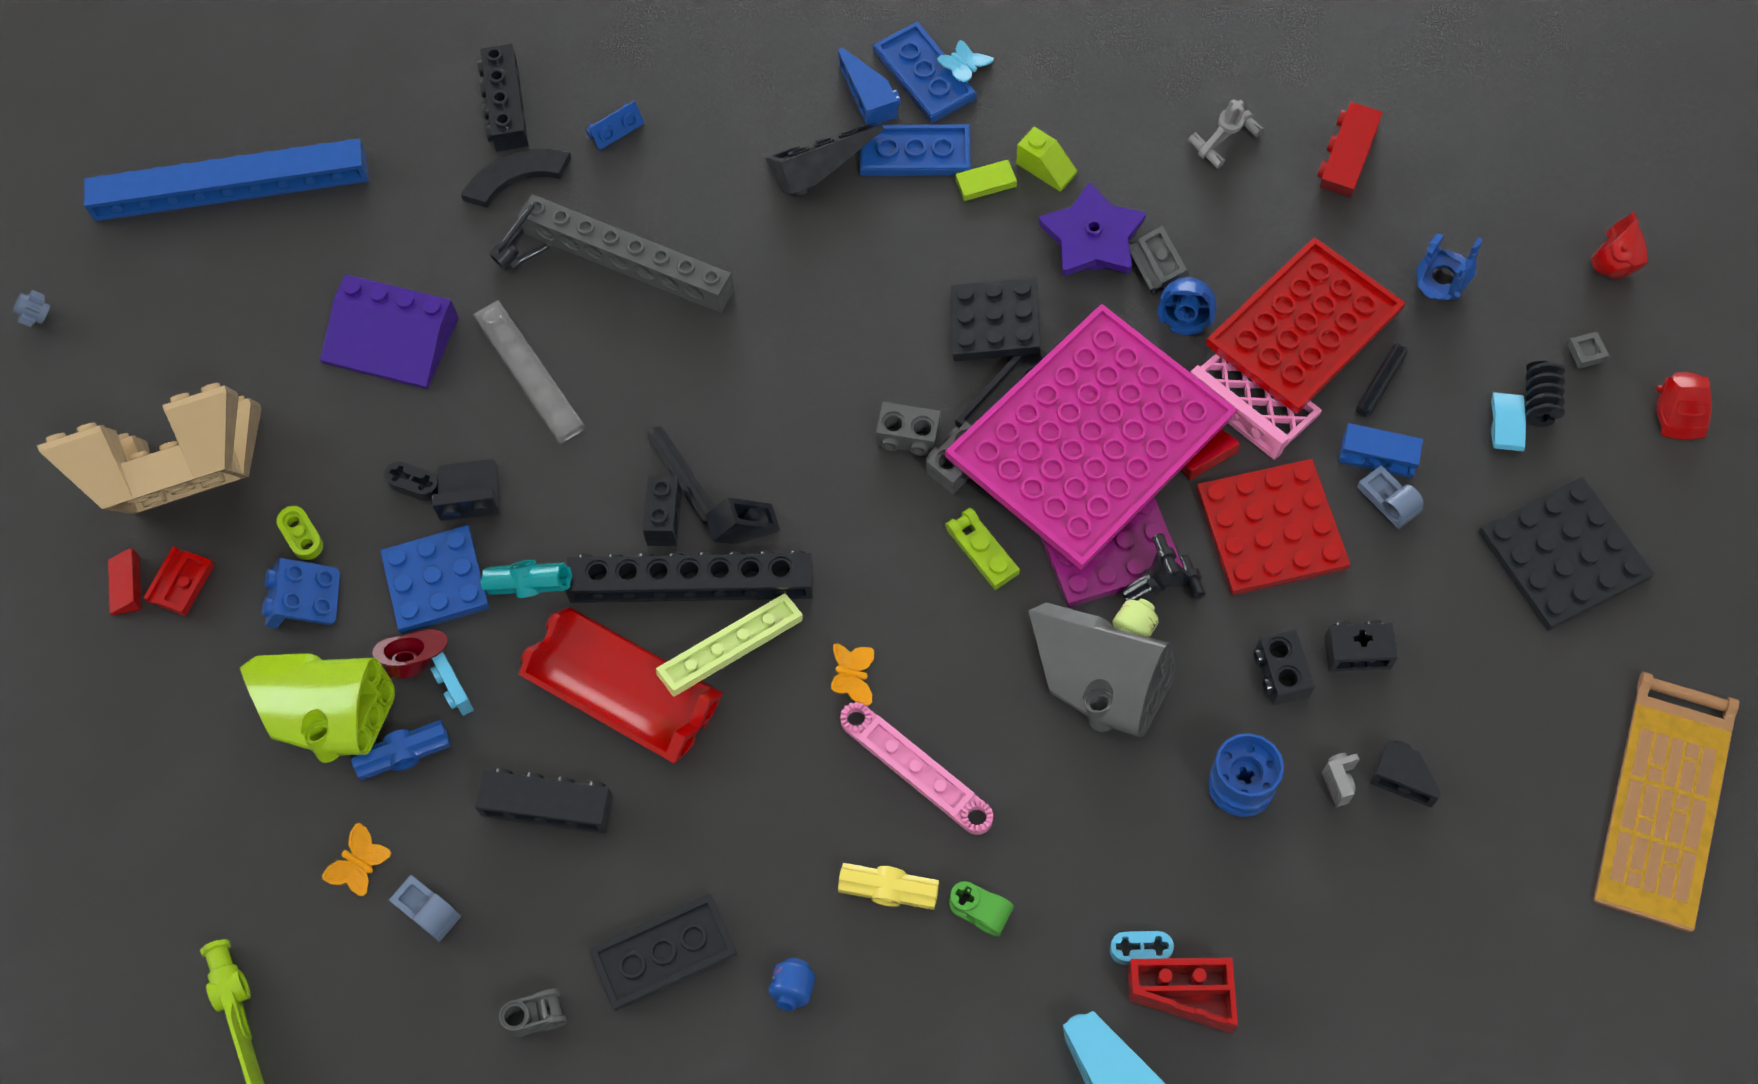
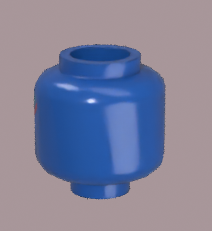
[768,958,816,1011]

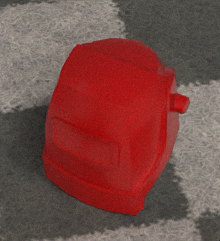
[1591,212,1648,280]
[1656,371,1712,440]

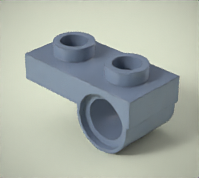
[1357,465,1424,529]
[389,875,462,942]

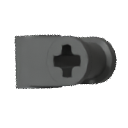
[499,988,568,1038]

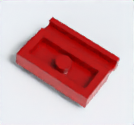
[143,546,215,617]

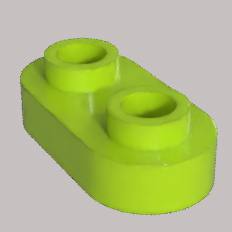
[277,506,323,560]

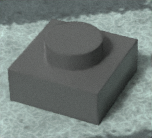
[1567,332,1609,369]

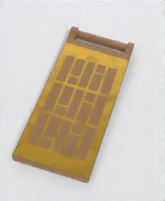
[1593,671,1740,933]

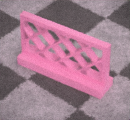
[1190,354,1322,460]

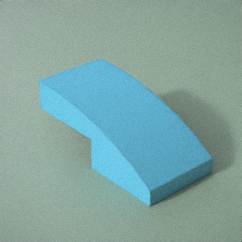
[1491,392,1526,451]

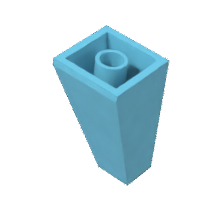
[1063,1011,1165,1084]

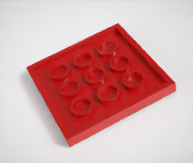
[1196,459,1351,596]

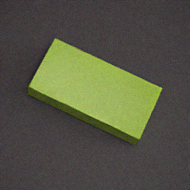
[955,160,1017,201]

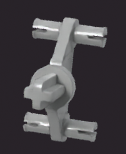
[1188,99,1264,169]

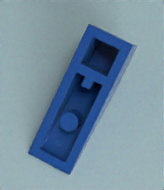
[838,48,901,125]

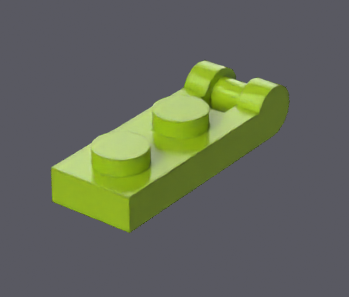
[945,507,1020,590]

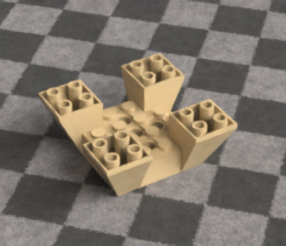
[37,383,262,514]

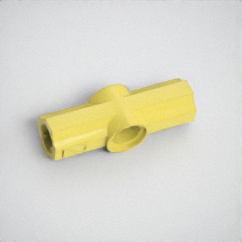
[838,863,939,910]

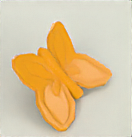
[831,643,874,706]
[322,823,391,896]

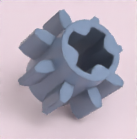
[13,290,50,327]

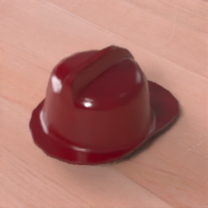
[372,629,448,679]

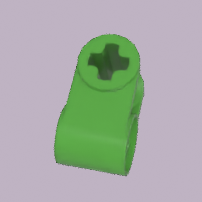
[949,881,1014,937]

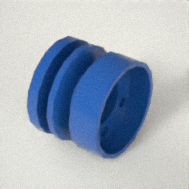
[1208,733,1284,817]

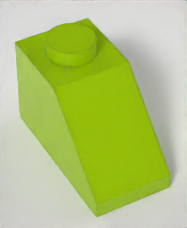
[1016,127,1077,192]

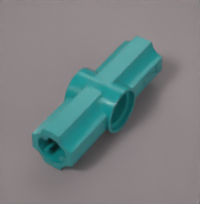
[480,560,572,598]

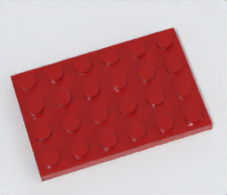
[1205,237,1406,414]

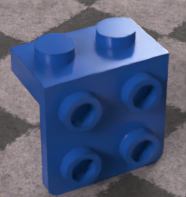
[261,558,340,629]

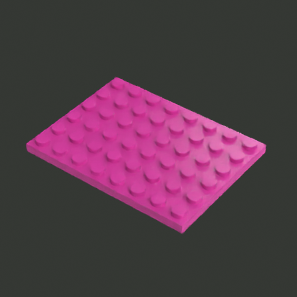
[945,304,1237,570]

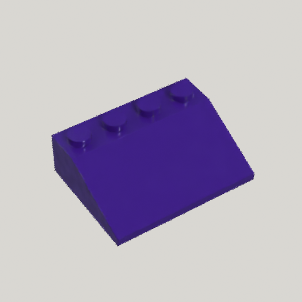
[320,274,459,389]

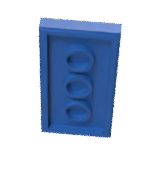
[873,21,977,123]
[860,124,971,176]

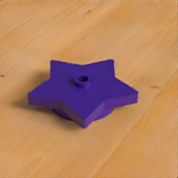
[1039,183,1146,276]

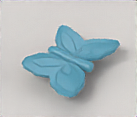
[937,40,994,82]

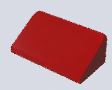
[1181,429,1240,481]
[108,548,142,616]

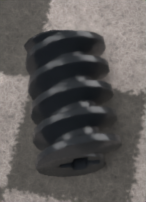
[1525,360,1565,427]

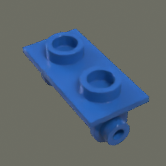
[585,101,645,151]

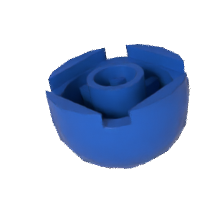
[1157,277,1217,335]

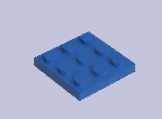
[380,525,490,634]

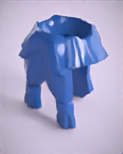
[1416,233,1482,300]

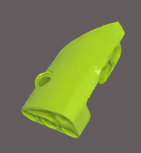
[240,653,395,763]

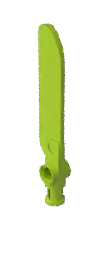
[200,939,264,1084]

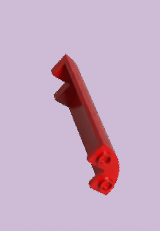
[518,607,723,764]

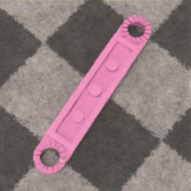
[840,702,993,835]

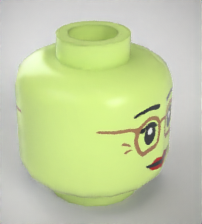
[1112,598,1159,637]

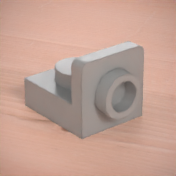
[1322,753,1360,807]

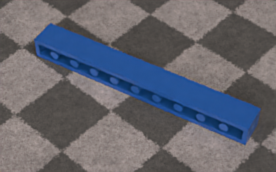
[84,139,369,221]

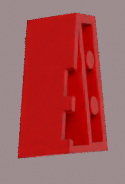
[1317,101,1383,198]
[1127,958,1238,1034]

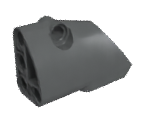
[1028,603,1176,737]

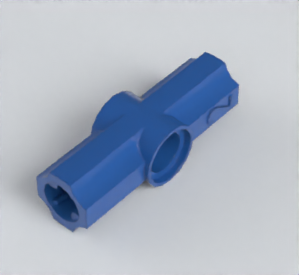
[351,720,451,781]

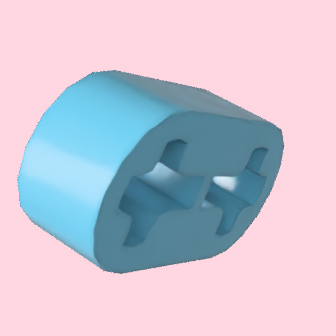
[1109,931,1174,965]

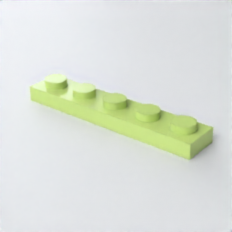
[656,593,803,697]

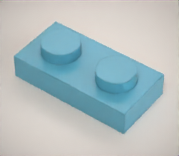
[430,652,474,716]

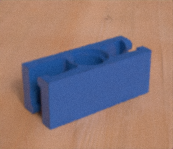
[1338,423,1423,478]

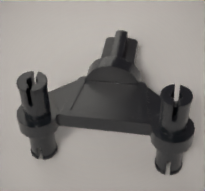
[1122,533,1206,601]

